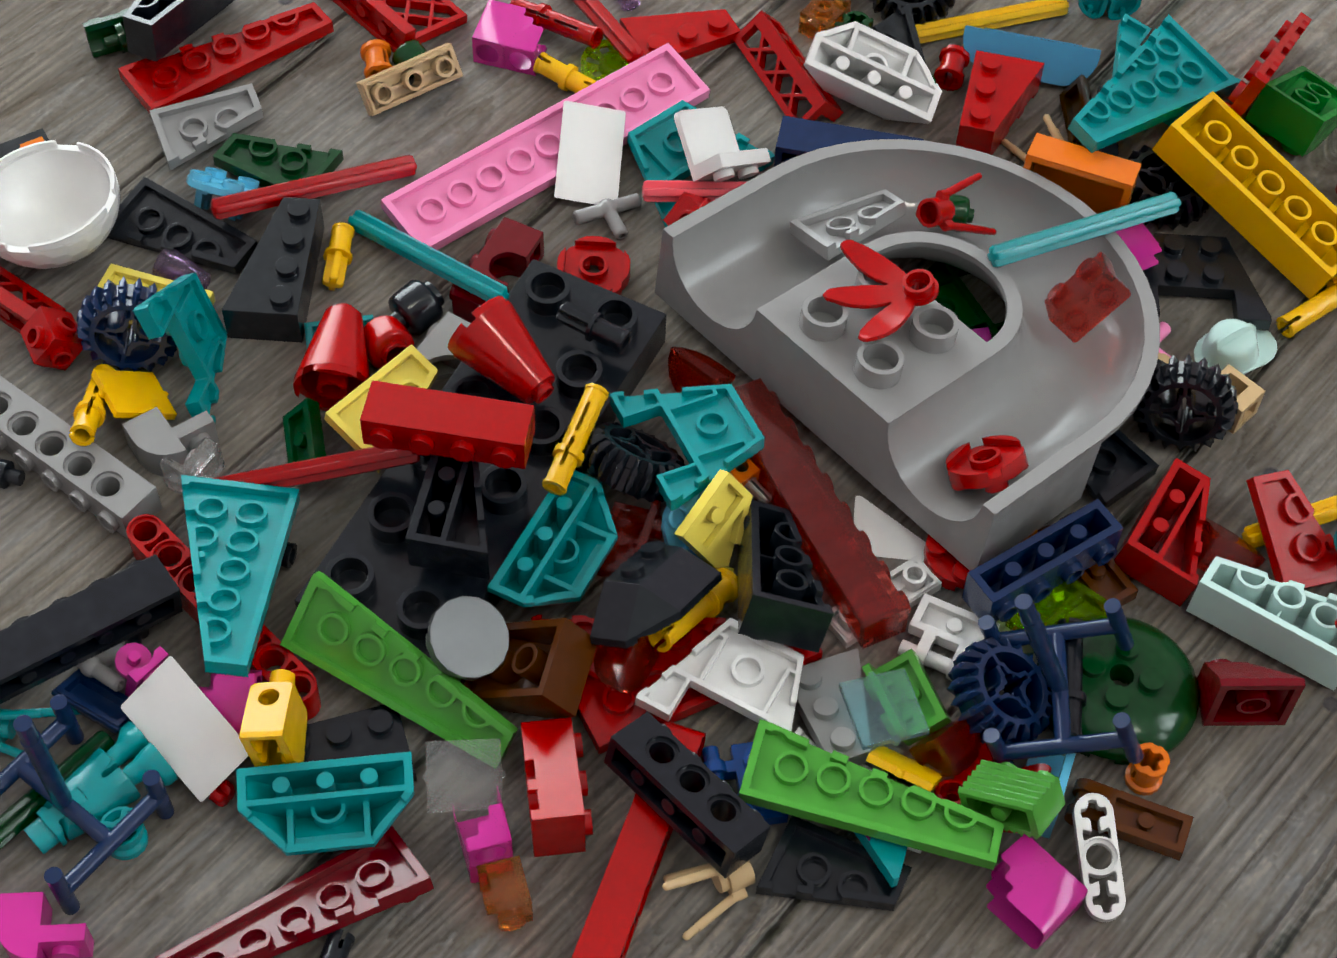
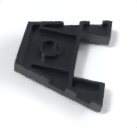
[1143,233,1272,330]

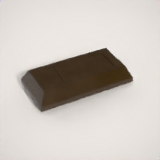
[1059,74,1092,145]

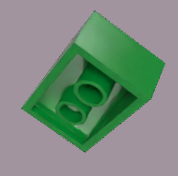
[1245,65,1337,157]

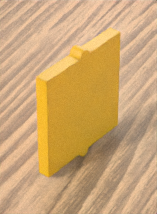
[91,369,177,420]
[866,745,944,792]

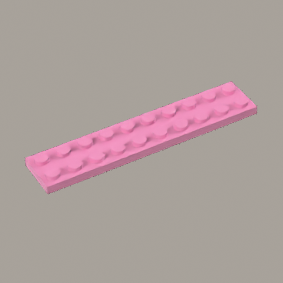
[381,43,710,250]

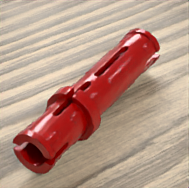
[510,0,603,49]

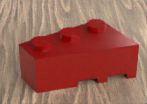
[956,50,1045,155]
[1113,458,1211,607]
[521,717,593,857]

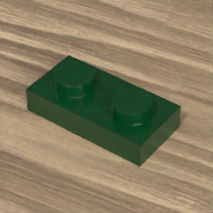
[282,398,326,463]

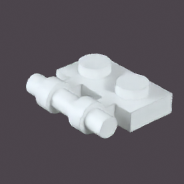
[897,593,1000,681]

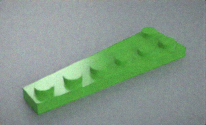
[280,571,518,769]
[738,719,1004,870]

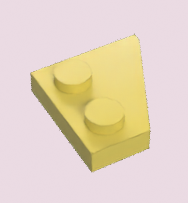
[674,469,753,572]

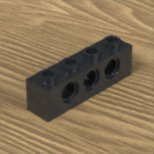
[604,711,771,878]

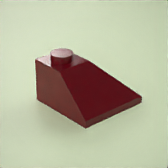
[1197,659,1306,726]

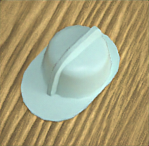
[1194,319,1278,375]

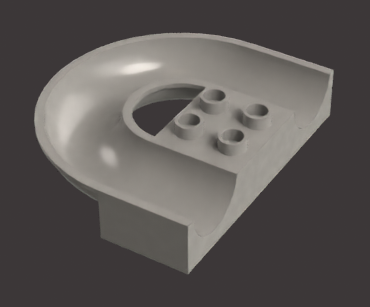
[654,139,1160,571]

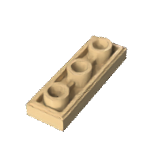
[356,43,463,116]

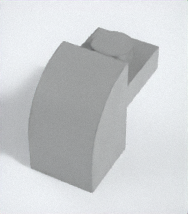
[122,407,219,477]

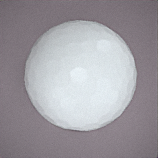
[0,140,120,269]

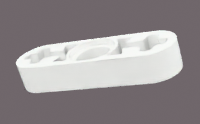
[1072,793,1126,922]

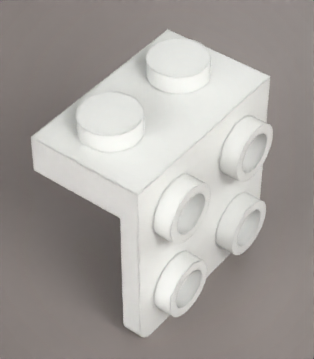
[674,106,771,182]

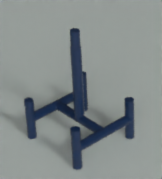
[978,594,1144,765]
[0,694,174,915]

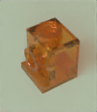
[798,0,851,39]
[476,855,533,931]

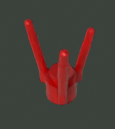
[916,173,996,235]

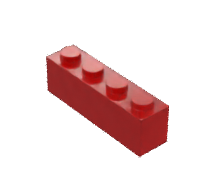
[360,380,535,469]

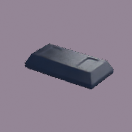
[51,669,132,735]

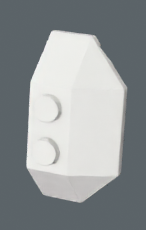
[804,21,942,124]

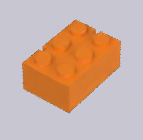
[1023,133,1142,214]

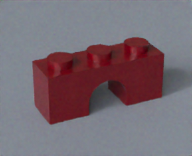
[449,217,544,323]

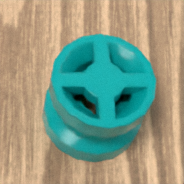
[100,806,149,860]

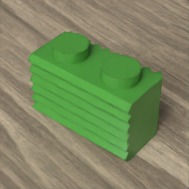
[958,759,1066,840]

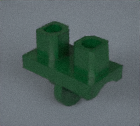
[82,8,129,58]

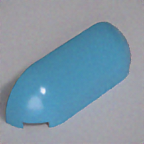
[963,25,1101,86]

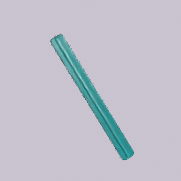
[987,192,1181,268]
[348,210,510,301]

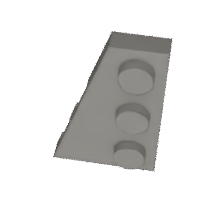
[149,83,263,171]
[790,189,905,261]
[795,648,871,765]

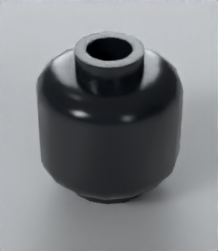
[388,280,445,336]

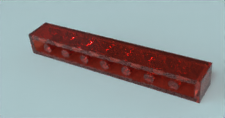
[734,378,911,649]

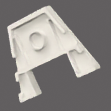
[635,618,804,762]

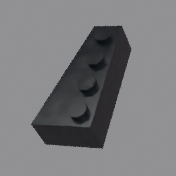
[123,0,234,62]
[222,197,324,343]
[737,500,834,653]

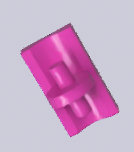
[114,643,169,697]

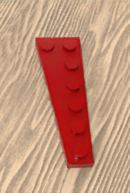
[118,2,334,114]

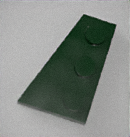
[213,133,344,187]

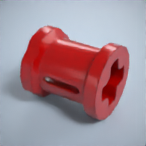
[934,44,970,91]

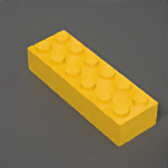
[1152,91,1337,299]

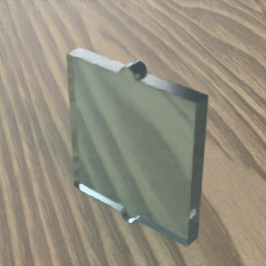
[839,667,930,750]

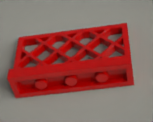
[332,0,467,53]

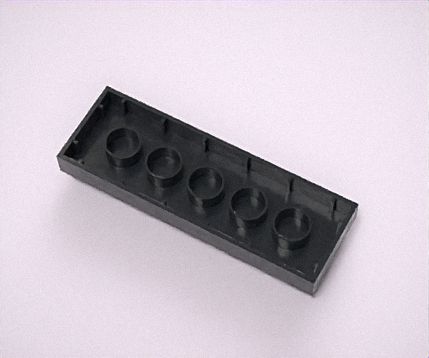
[294,259,666,658]

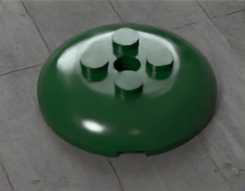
[1037,615,1200,765]

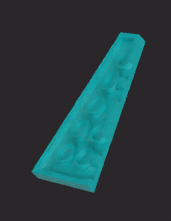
[1068,14,1238,153]
[181,475,300,677]

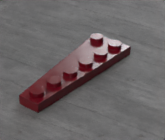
[155,825,434,958]

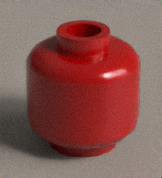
[364,315,414,369]

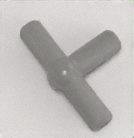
[572,193,642,239]
[76,643,126,692]

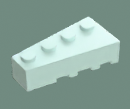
[1186,556,1337,691]

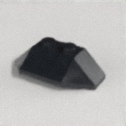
[590,541,722,649]

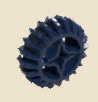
[76,276,177,372]
[947,636,1053,744]

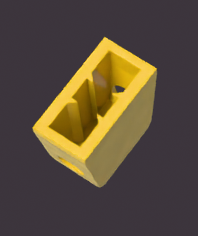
[239,669,307,767]

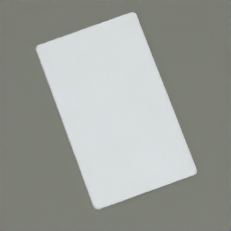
[554,101,626,205]
[852,496,926,561]
[121,656,248,802]

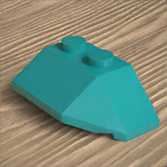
[487,470,618,608]
[236,751,415,856]

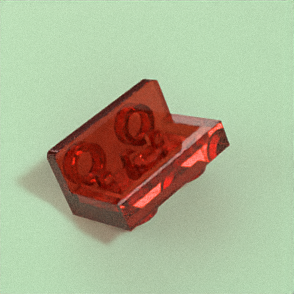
[1044,251,1131,342]
[596,500,663,578]

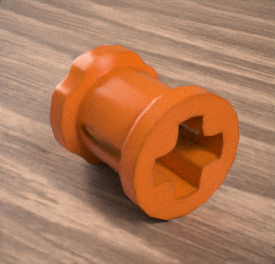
[360,39,393,78]
[1124,742,1170,796]

